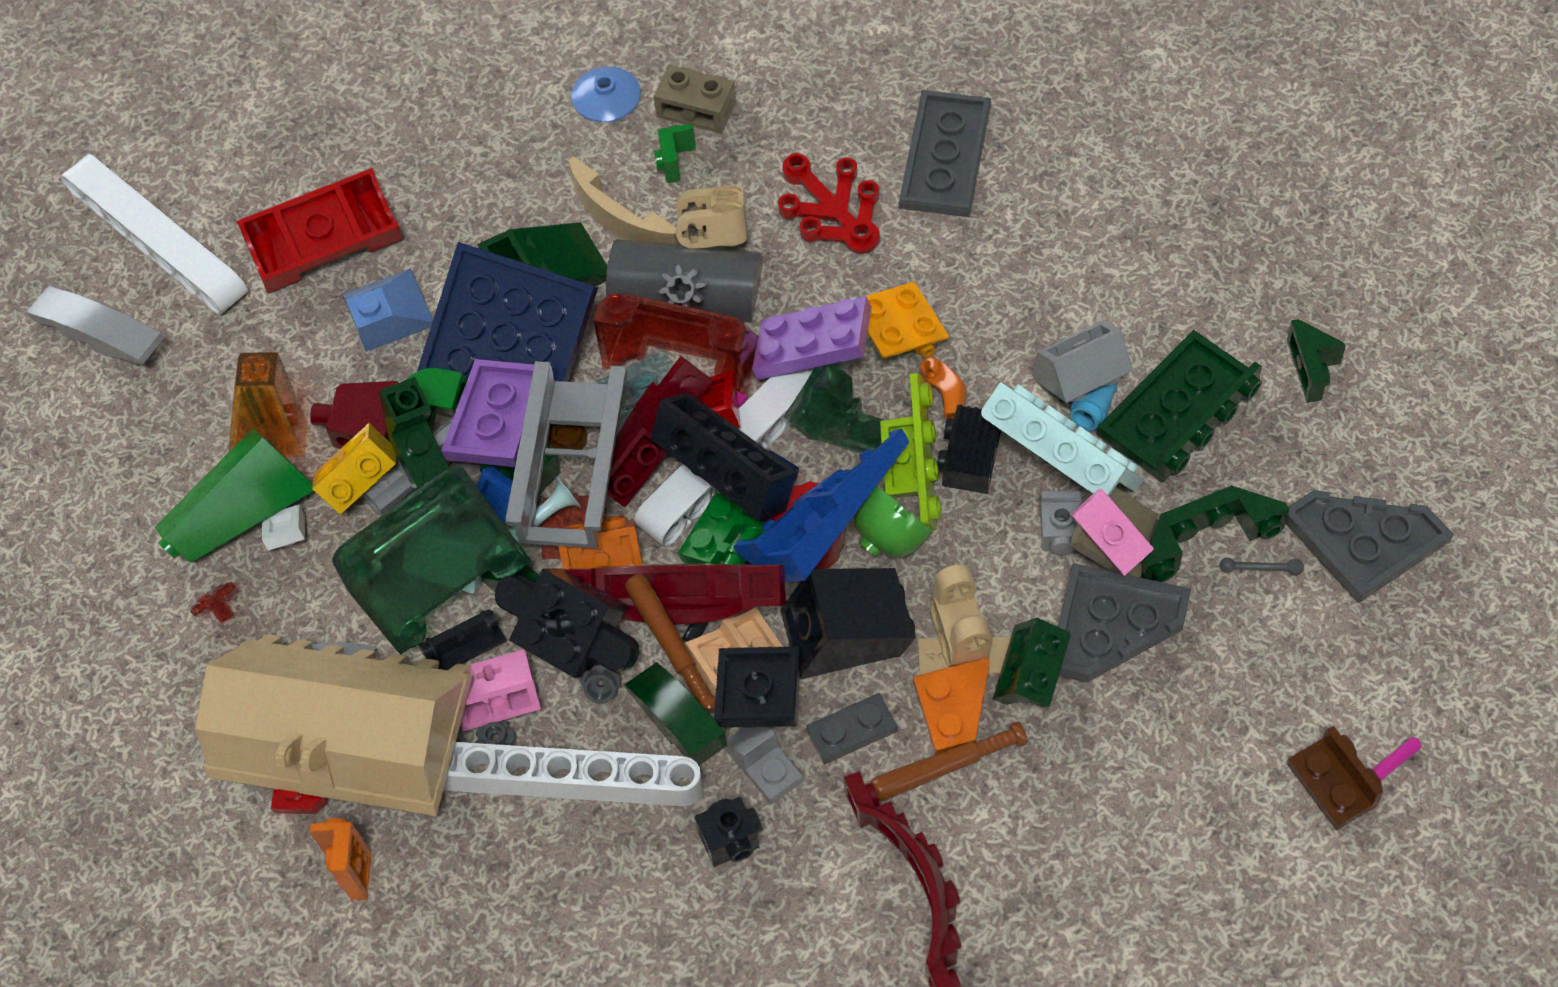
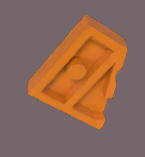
[913,657,990,754]

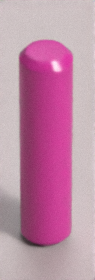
[1372,737,1422,781]

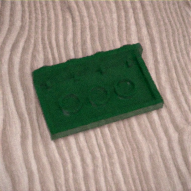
[1097,329,1262,482]

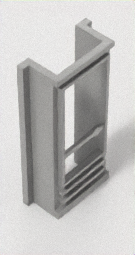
[505,361,627,548]

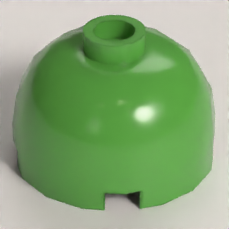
[853,486,932,558]

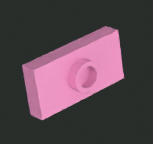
[1070,488,1154,576]

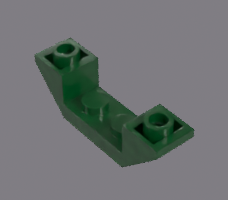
[379,377,482,531]
[1140,486,1289,582]

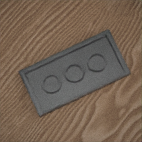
[899,90,992,218]

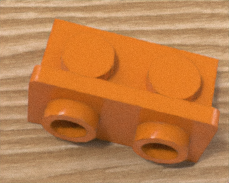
[558,515,643,568]
[310,818,372,900]

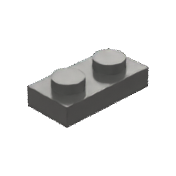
[806,693,897,765]

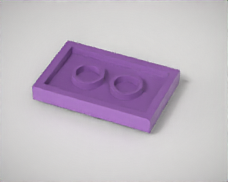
[752,296,871,380]
[441,359,534,467]

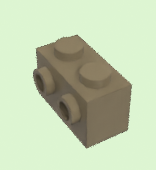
[653,65,736,134]

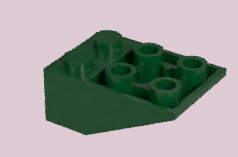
[477,222,607,286]

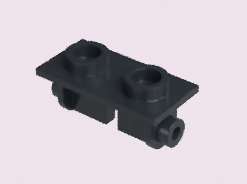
[418,609,507,671]

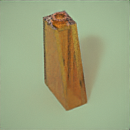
[229,352,308,457]

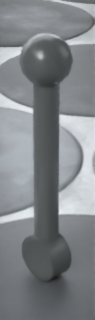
[1220,557,1304,576]

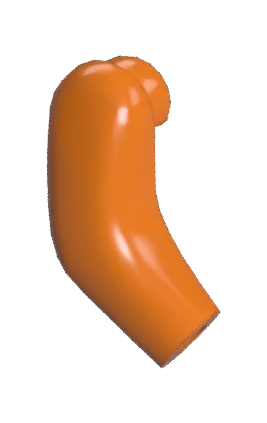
[920,357,967,420]

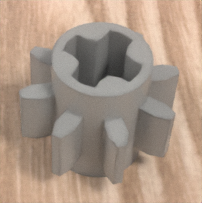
[659,263,707,311]

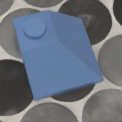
[342,268,433,352]

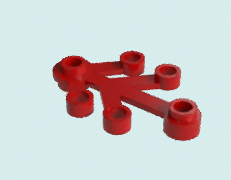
[778,153,880,254]

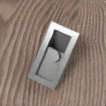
[724,727,803,805]

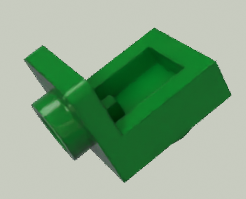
[654,124,696,183]

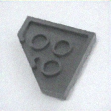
[1286,490,1454,603]
[1058,563,1191,682]

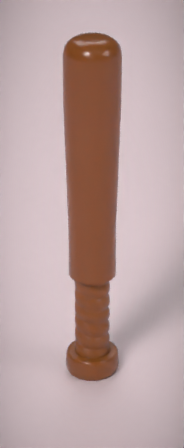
[625,574,715,715]
[870,722,1028,801]

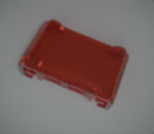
[593,293,759,396]

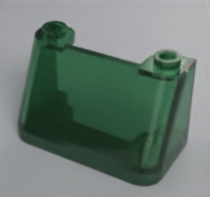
[332,466,532,655]

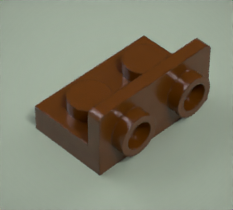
[1287,726,1383,830]

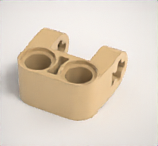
[676,185,747,249]
[930,564,993,667]

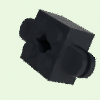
[495,569,639,678]

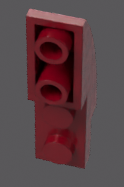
[607,356,713,507]

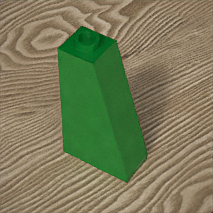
[155,427,313,563]

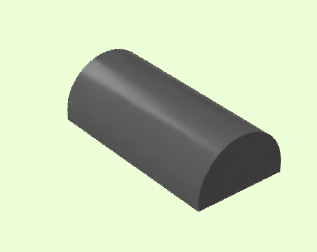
[606,239,763,323]

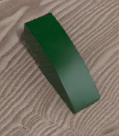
[624,662,727,766]

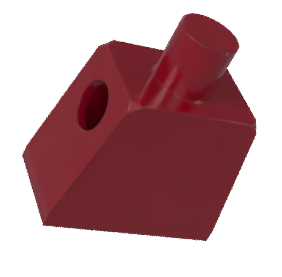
[310,381,399,449]

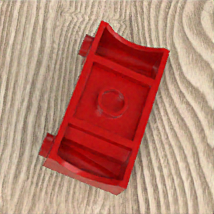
[237,168,403,293]

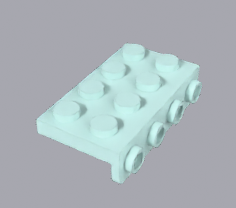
[981,382,1144,496]

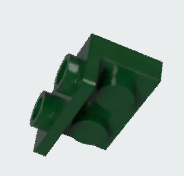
[993,617,1071,708]

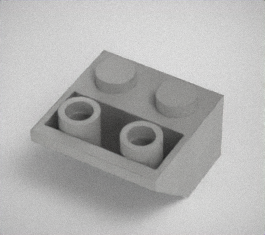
[1032,320,1133,403]

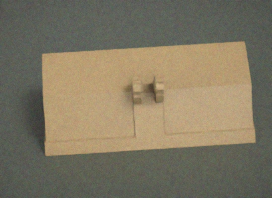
[195,635,472,816]

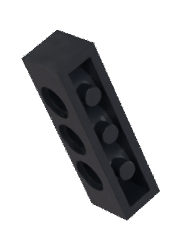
[650,391,797,521]

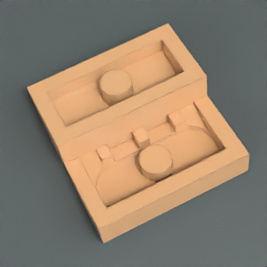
[685,607,783,697]

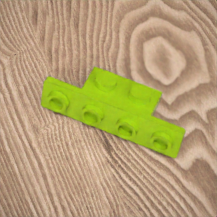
[880,373,942,531]

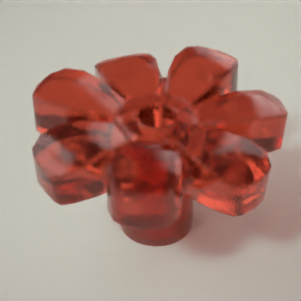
[190,582,236,623]

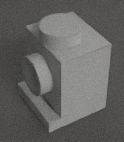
[1040,491,1081,555]

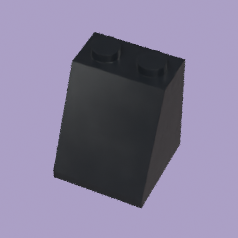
[780,568,916,679]

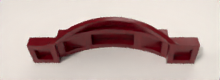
[559,563,786,624]
[844,771,962,987]

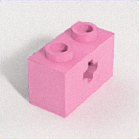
[460,649,541,731]

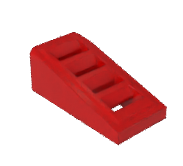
[699,370,741,428]

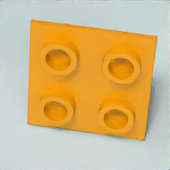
[866,281,949,359]

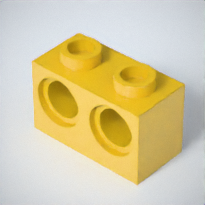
[312,423,396,515]

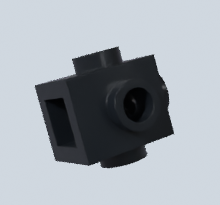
[694,796,763,868]

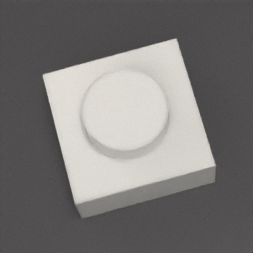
[262,504,305,551]

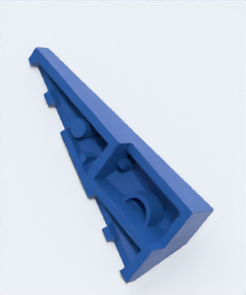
[733,429,909,582]

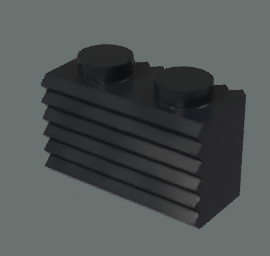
[937,404,1001,494]

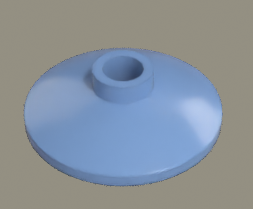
[571,66,641,123]

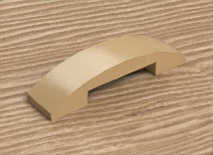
[568,156,681,245]

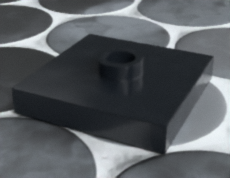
[714,646,801,728]

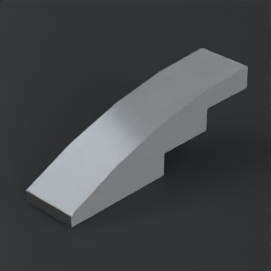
[26,286,165,365]

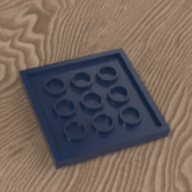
[417,242,599,431]

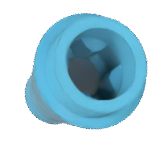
[1070,383,1117,431]

